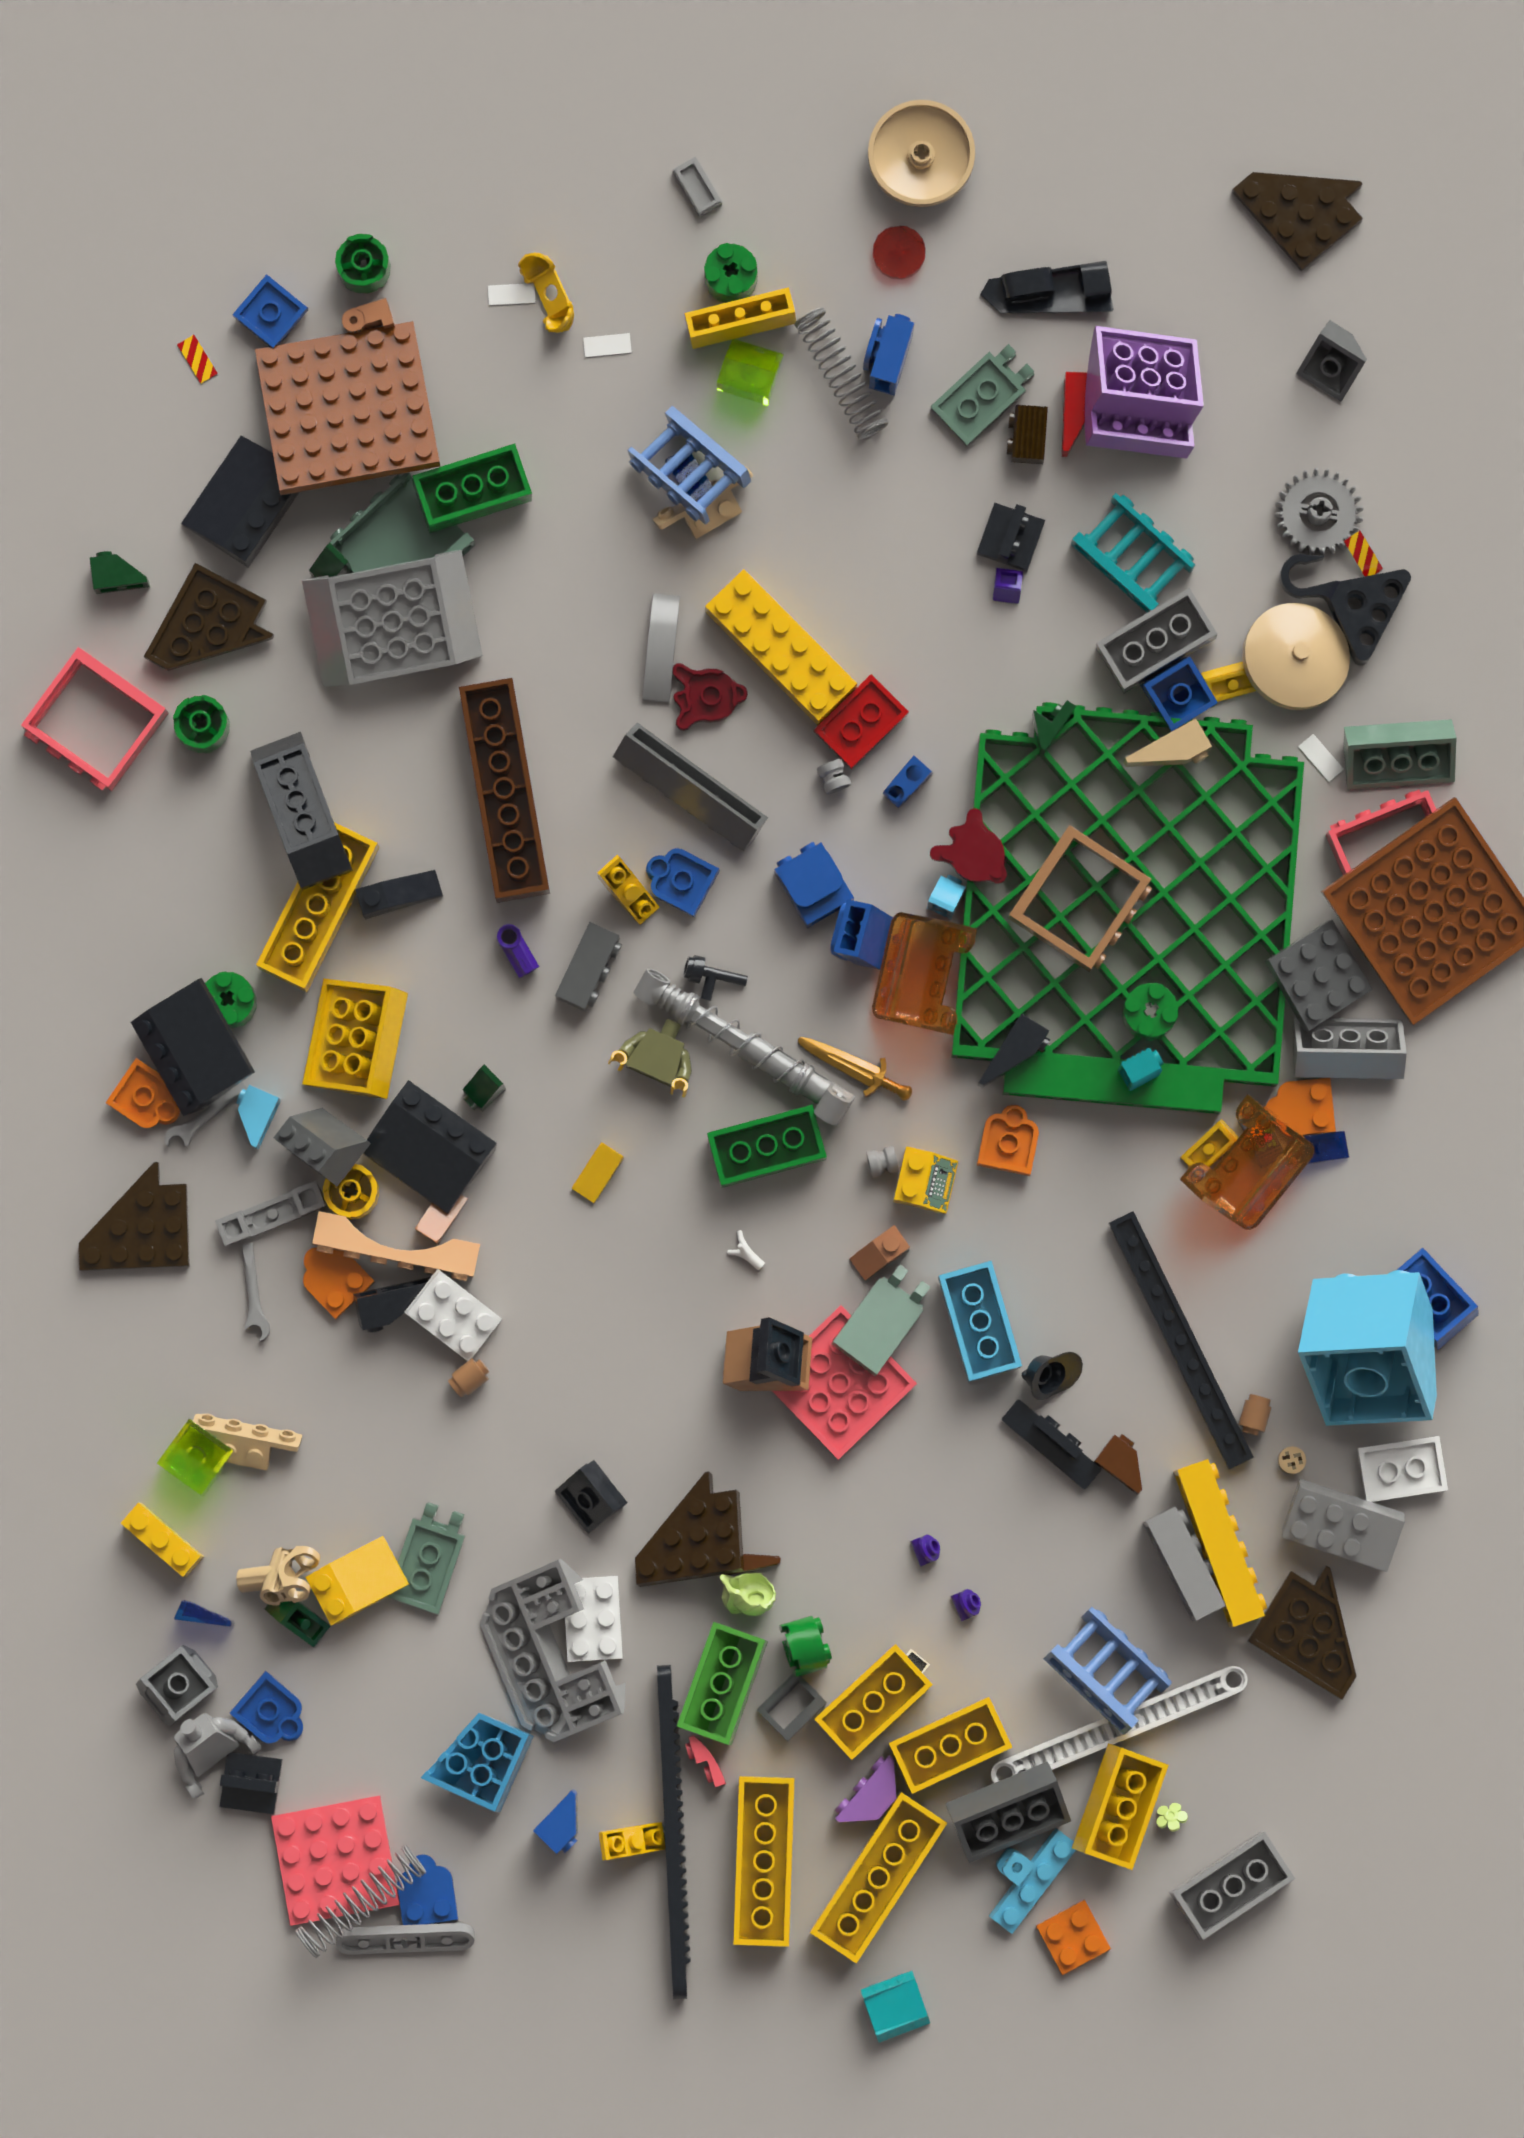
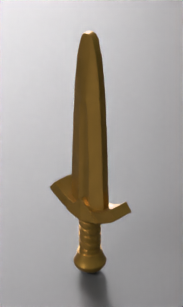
[798,1037,912,1101]

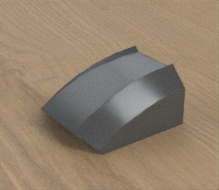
[136,1645,218,1726]

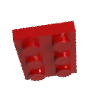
[813,674,909,770]

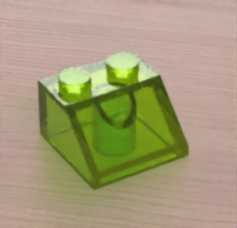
[717,339,784,405]
[156,1419,234,1497]

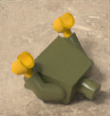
[608,1019,692,1098]

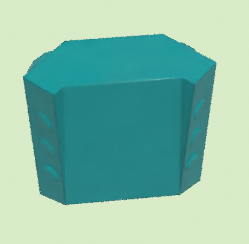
[861,1971,930,2043]

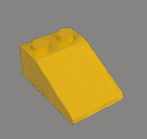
[305,1536,409,1626]

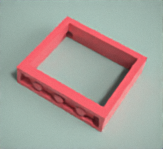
[21,647,168,791]
[1326,790,1436,875]

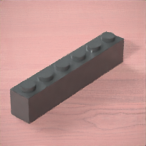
[612,723,768,852]

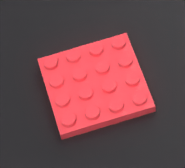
[772,1305,917,1460]
[271,1795,400,1926]

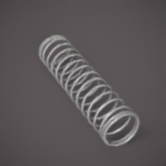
[794,308,888,440]
[295,1845,426,1958]

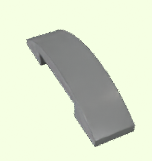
[643,594,680,703]
[215,1181,326,1246]

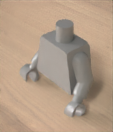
[174,1713,261,1799]

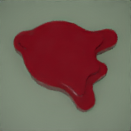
[672,663,748,731]
[930,808,1007,884]

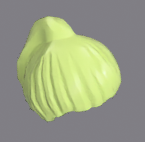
[720,1572,776,1616]

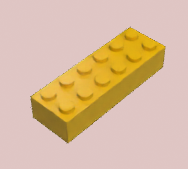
[705,569,857,726]
[256,822,380,992]
[1173,1459,1267,1627]
[733,1776,795,1947]
[810,1791,947,1964]

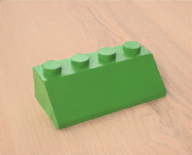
[677,1622,768,1746]

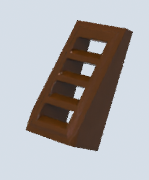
[726,1554,781,1575]

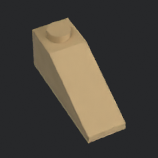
[1123,719,1212,767]

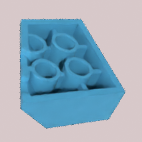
[421,1713,534,1812]

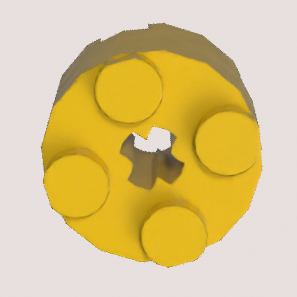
[323,1164,379,1220]

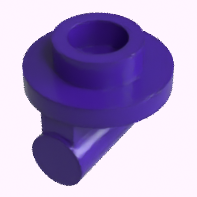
[910,1535,940,1567]
[950,1589,981,1622]

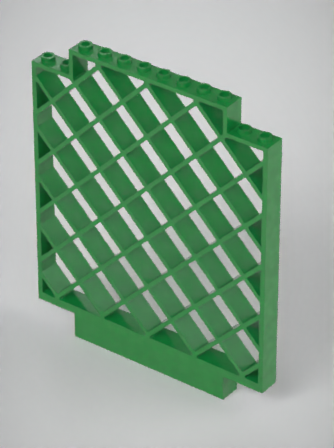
[951,702,1304,1114]

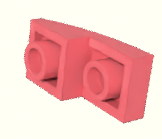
[685,1735,726,1787]

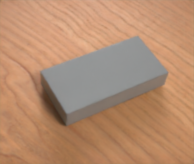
[673,157,722,217]

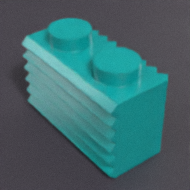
[1118,1048,1164,1091]

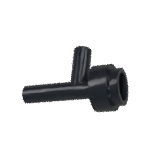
[683,955,748,1001]

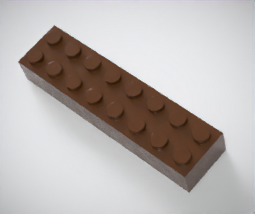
[459,678,550,903]

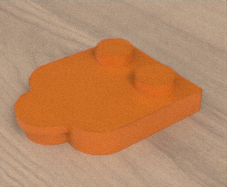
[105,1058,180,1128]
[1265,1078,1336,1136]
[977,1105,1039,1176]
[303,1247,375,1319]

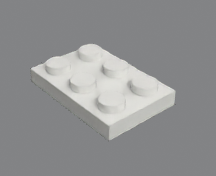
[404,1269,502,1361]
[1357,1436,1448,1502]
[565,1576,623,1662]

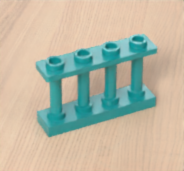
[1071,493,1195,613]

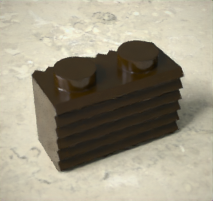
[1006,404,1048,465]

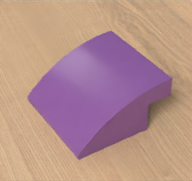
[1085,326,1204,459]

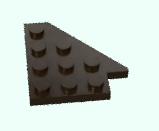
[1232,172,1363,271]
[144,563,274,671]
[79,1162,190,1271]
[635,1471,744,1587]
[1248,1566,1357,1700]

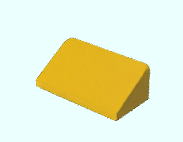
[1201,661,1256,702]

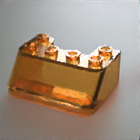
[872,912,977,1035]
[1180,1094,1315,1230]

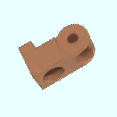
[342,298,395,334]

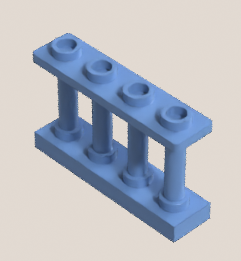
[627,406,751,525]
[1043,1607,1172,1735]

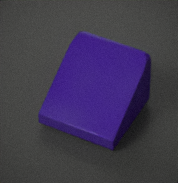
[993,568,1023,604]

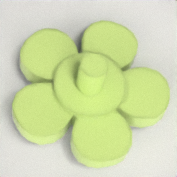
[1156,1803,1188,1832]

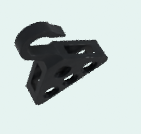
[1280,554,1411,666]

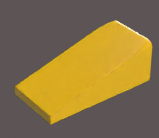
[1180,1119,1240,1177]
[571,1142,624,1203]

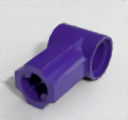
[497,924,540,979]

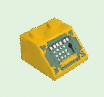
[893,1146,958,1214]

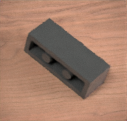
[555,922,622,1012]

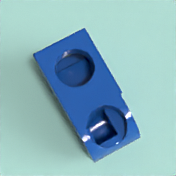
[883,755,933,808]

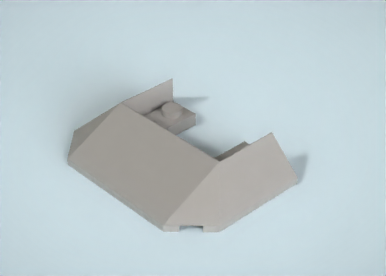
[480,1559,626,1742]

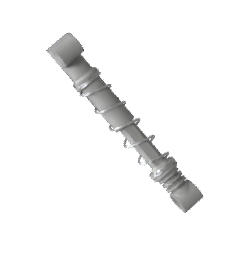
[633,968,856,1125]

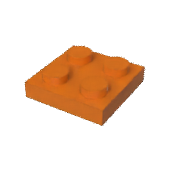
[1036,1899,1111,1975]

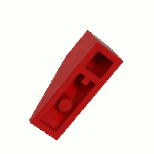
[1062,372,1087,457]

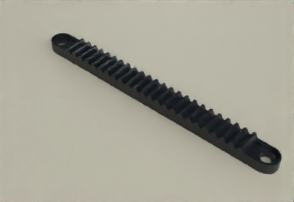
[657,1665,691,2000]

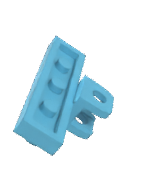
[989,1828,1076,1934]

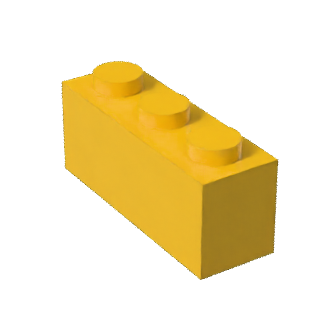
[121,1502,204,1577]

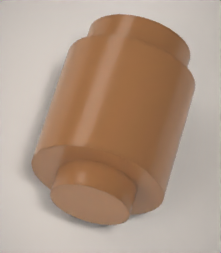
[448,1358,490,1398]
[1238,1394,1272,1436]

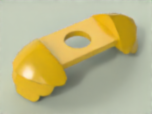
[518,253,574,333]

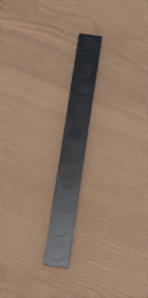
[1108,1211,1254,1470]

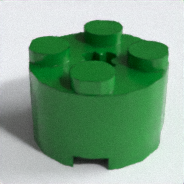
[335,234,391,294]
[704,243,758,303]
[173,695,230,754]
[205,971,257,1028]
[1122,983,1178,1041]
[779,1616,832,1677]

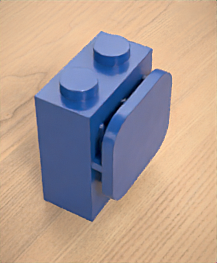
[863,314,914,396]
[774,842,854,928]
[830,899,894,970]

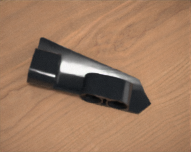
[980,261,1114,314]

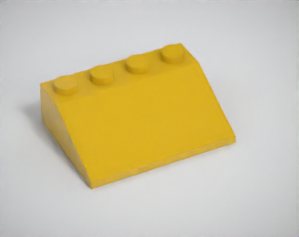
[302,978,408,1099]

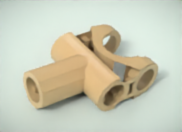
[236,1546,320,1606]

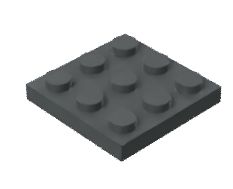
[1265,920,1372,1032]

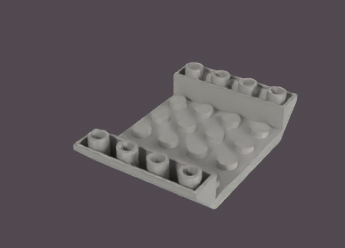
[302,550,483,687]

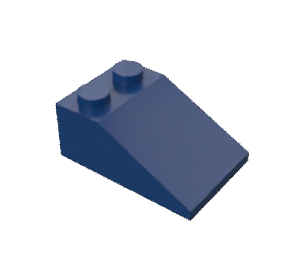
[1397,1248,1479,1350]

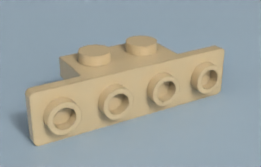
[653,465,753,539]
[190,1414,302,1470]

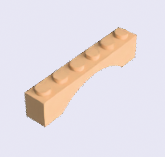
[312,1211,480,1281]

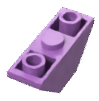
[834,1755,896,1822]

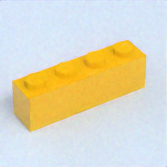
[684,287,796,349]

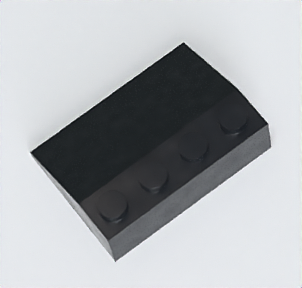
[181,435,300,568]
[130,978,255,1117]
[363,1080,497,1214]

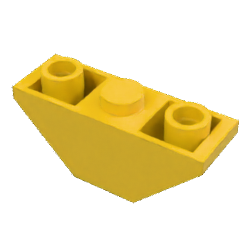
[597,855,660,925]
[599,1822,666,1861]

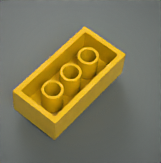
[814,1644,933,1760]
[888,1697,1013,1794]
[1072,1743,1169,1870]

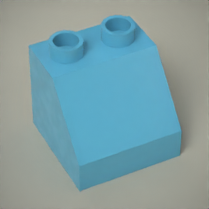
[1298,1270,1437,1426]

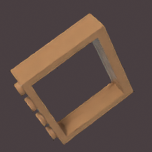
[1008,825,1152,972]

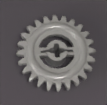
[1275,468,1364,556]

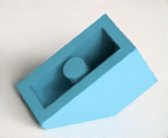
[927,875,965,920]
[236,1085,281,1150]

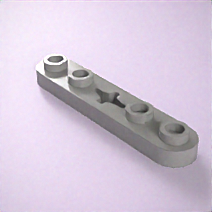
[336,1923,475,1954]

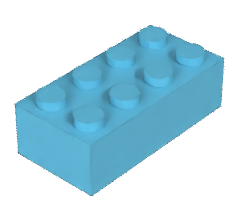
[938,1260,1022,1383]

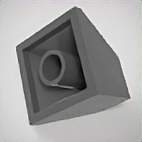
[1296,320,1367,402]

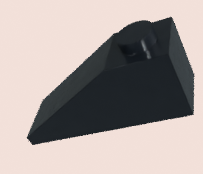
[355,870,443,920]
[977,1013,1051,1088]
[353,1277,431,1332]

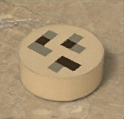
[1278,1446,1306,1474]

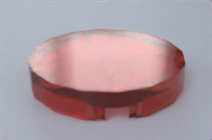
[873,225,926,279]

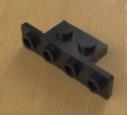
[1002,1400,1101,1489]

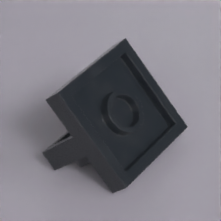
[977,503,1045,572]
[749,1317,804,1387]
[555,1460,628,1534]
[219,1752,283,1814]

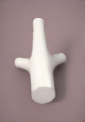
[727,1230,765,1271]

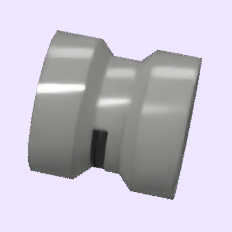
[817,759,851,794]
[866,1146,899,1178]

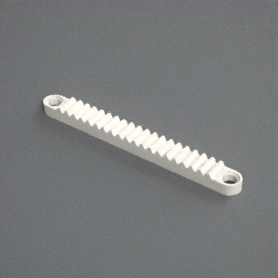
[990,1666,1248,1783]

